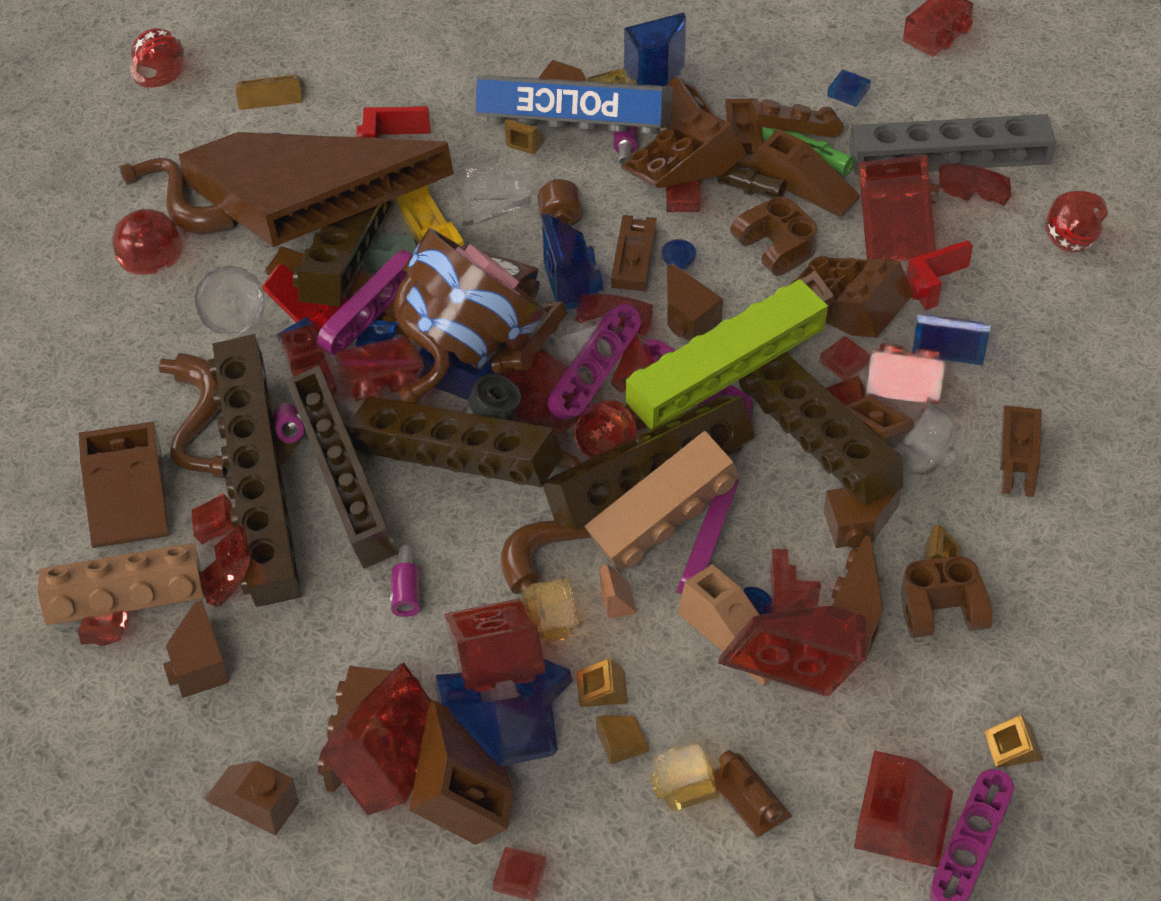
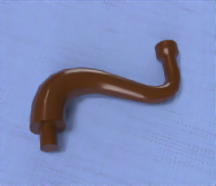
[119,158,235,234]
[394,274,450,404]
[159,353,228,478]
[500,486,592,604]

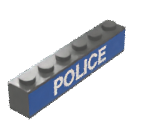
[476,75,673,134]

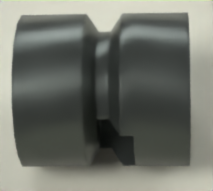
[464,374,521,421]

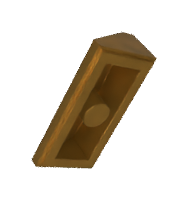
[236,74,302,110]

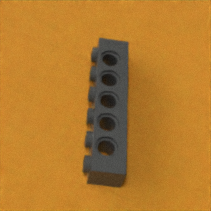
[849,114,1056,175]

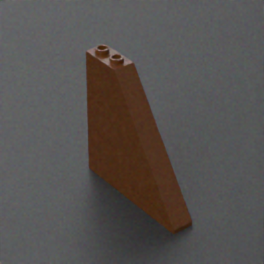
[178,132,454,247]

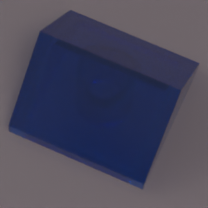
[911,313,990,366]
[449,692,558,767]

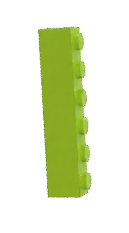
[626,279,828,429]

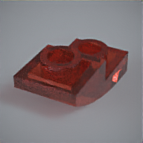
[939,164,1012,206]
[665,180,701,212]
[575,294,653,336]
[279,324,337,395]
[201,525,251,607]

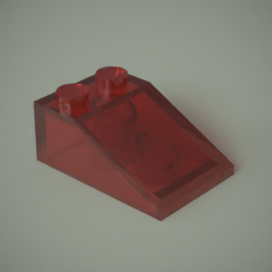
[444,598,546,692]
[718,606,866,696]

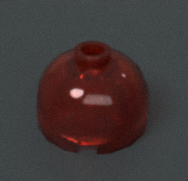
[112,209,183,275]

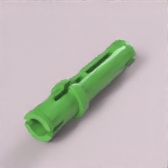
[761,127,855,176]

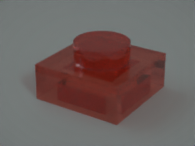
[819,336,871,382]
[826,375,866,405]
[192,494,234,544]
[78,610,128,646]
[492,847,546,901]

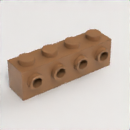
[584,431,739,572]
[37,542,204,626]

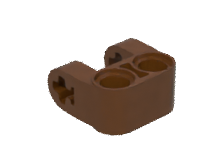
[730,197,817,276]
[901,556,992,638]

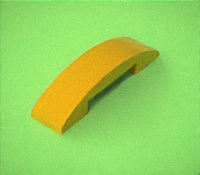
[394,185,464,246]

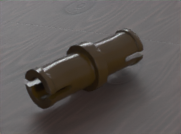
[717,166,786,198]

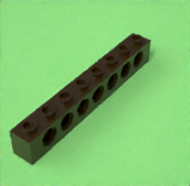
[208,334,302,607]

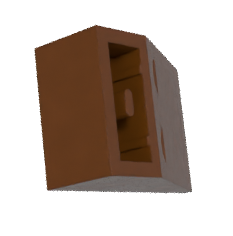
[621,107,747,188]
[791,256,913,338]
[79,421,169,548]
[409,700,513,845]

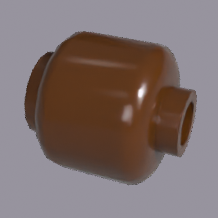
[538,179,583,229]

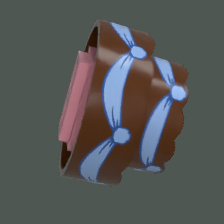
[397,228,548,370]

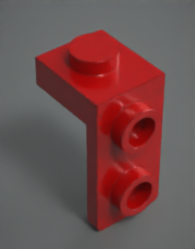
[356,106,431,138]
[906,240,973,310]
[262,264,348,336]

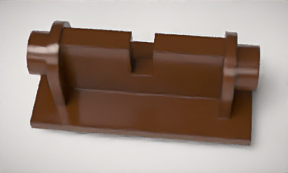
[708,750,792,838]

